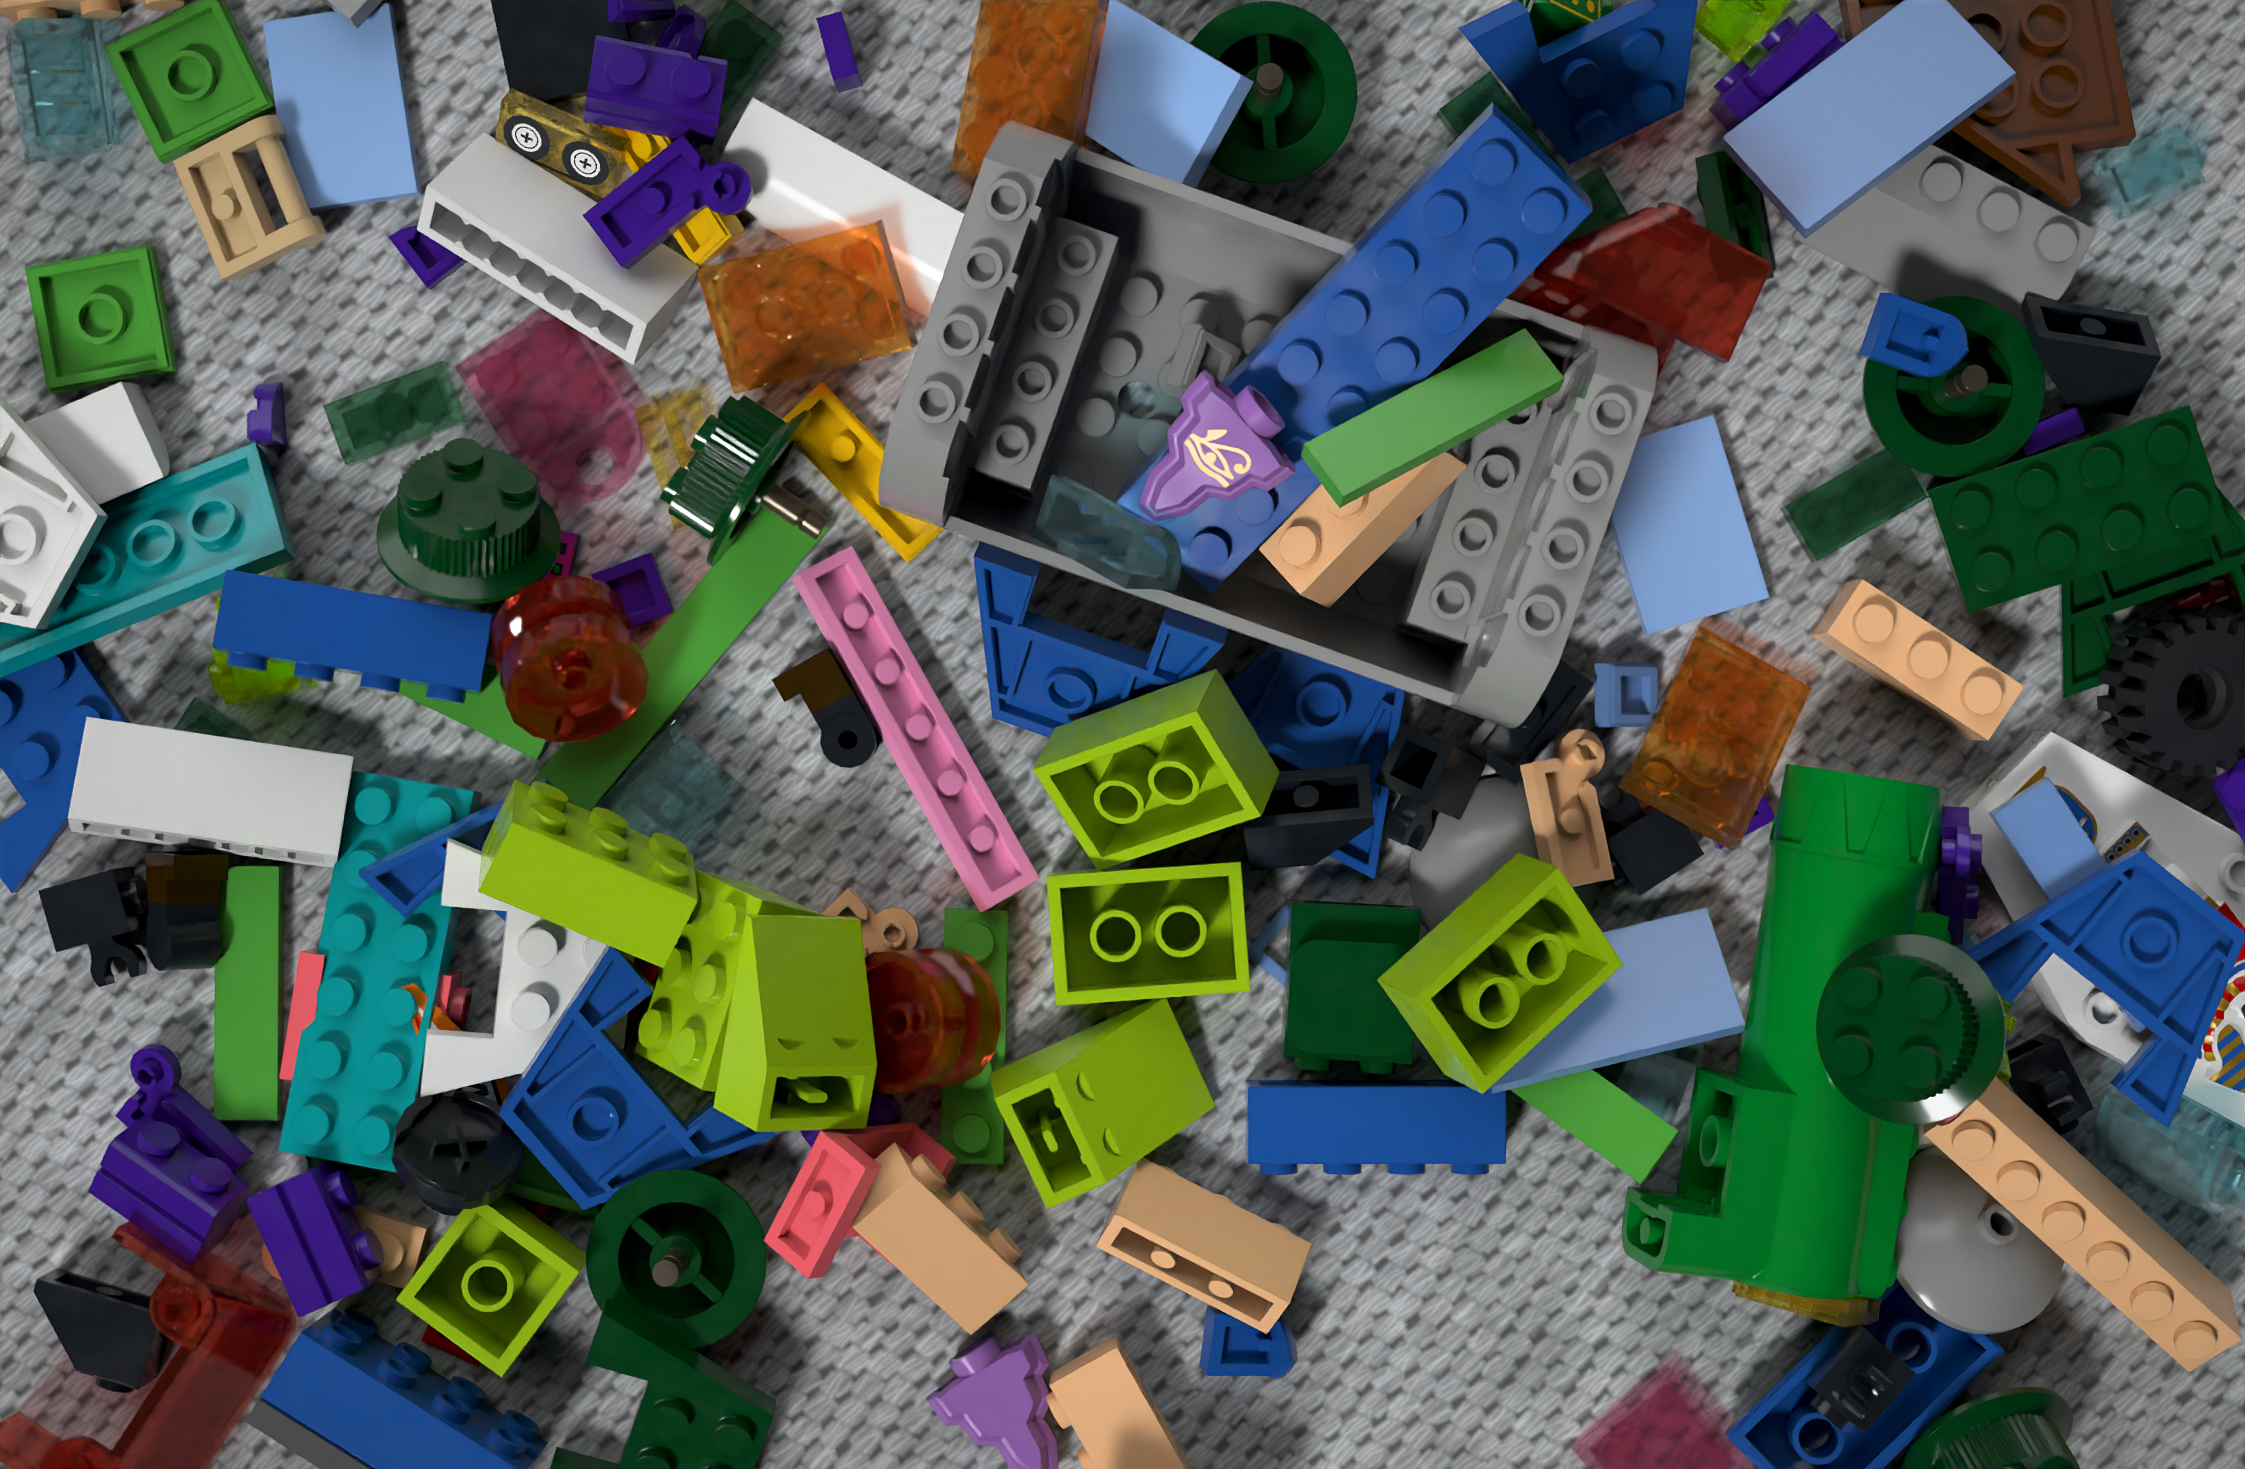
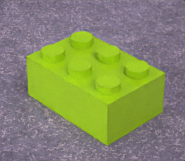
[1033,669,1280,871]
[478,780,698,968]
[1377,852,1624,1094]
[1046,858,1250,1006]
[634,869,825,1092]

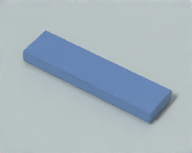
[1989,777,2147,1033]

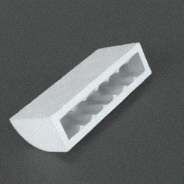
[719,97,964,317]
[417,132,699,365]
[25,382,170,505]
[68,717,354,868]

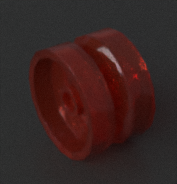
[490,576,649,743]
[865,946,1001,1094]

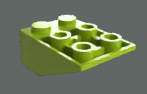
[713,914,877,1132]
[990,998,1216,1210]

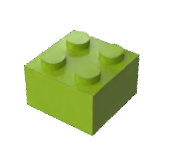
[396,1194,586,1378]

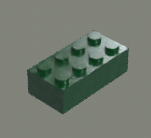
[1925,405,2231,613]

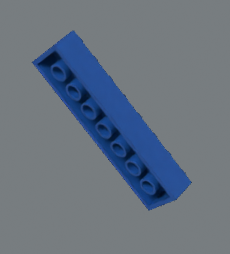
[1114,102,1593,594]

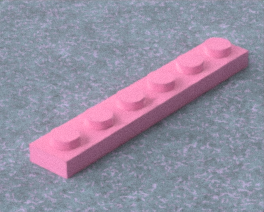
[792,546,1040,912]

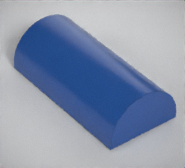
[1724,1277,2004,1469]

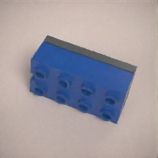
[245,1308,548,1469]

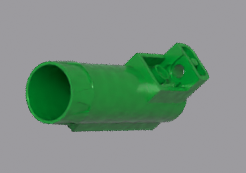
[1622,764,1951,1300]

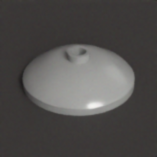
[1409,777,1599,931]
[1895,1146,2064,1335]

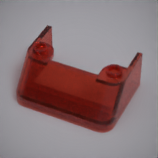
[1506,202,1773,381]
[0,1221,296,1469]

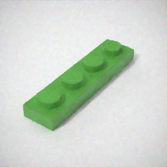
[940,908,1009,1165]

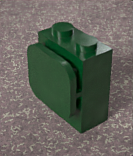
[1280,899,1421,1074]

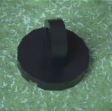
[391,1091,525,1216]

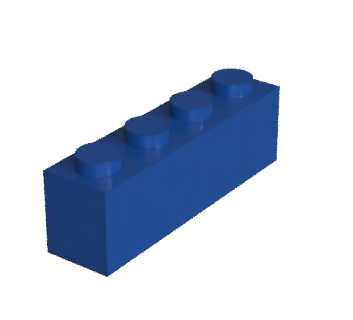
[212,569,493,704]
[1246,1080,1506,1175]

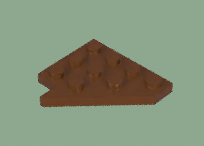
[1839,0,2136,207]

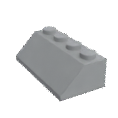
[1791,144,2097,334]

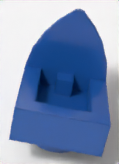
[1858,293,1969,378]
[1199,1305,1298,1379]

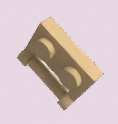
[173,115,327,281]

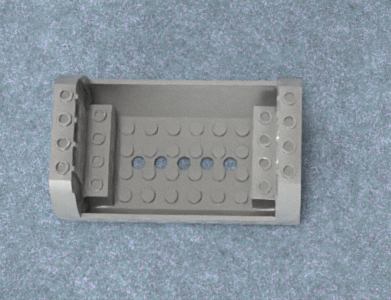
[878,120,1658,728]

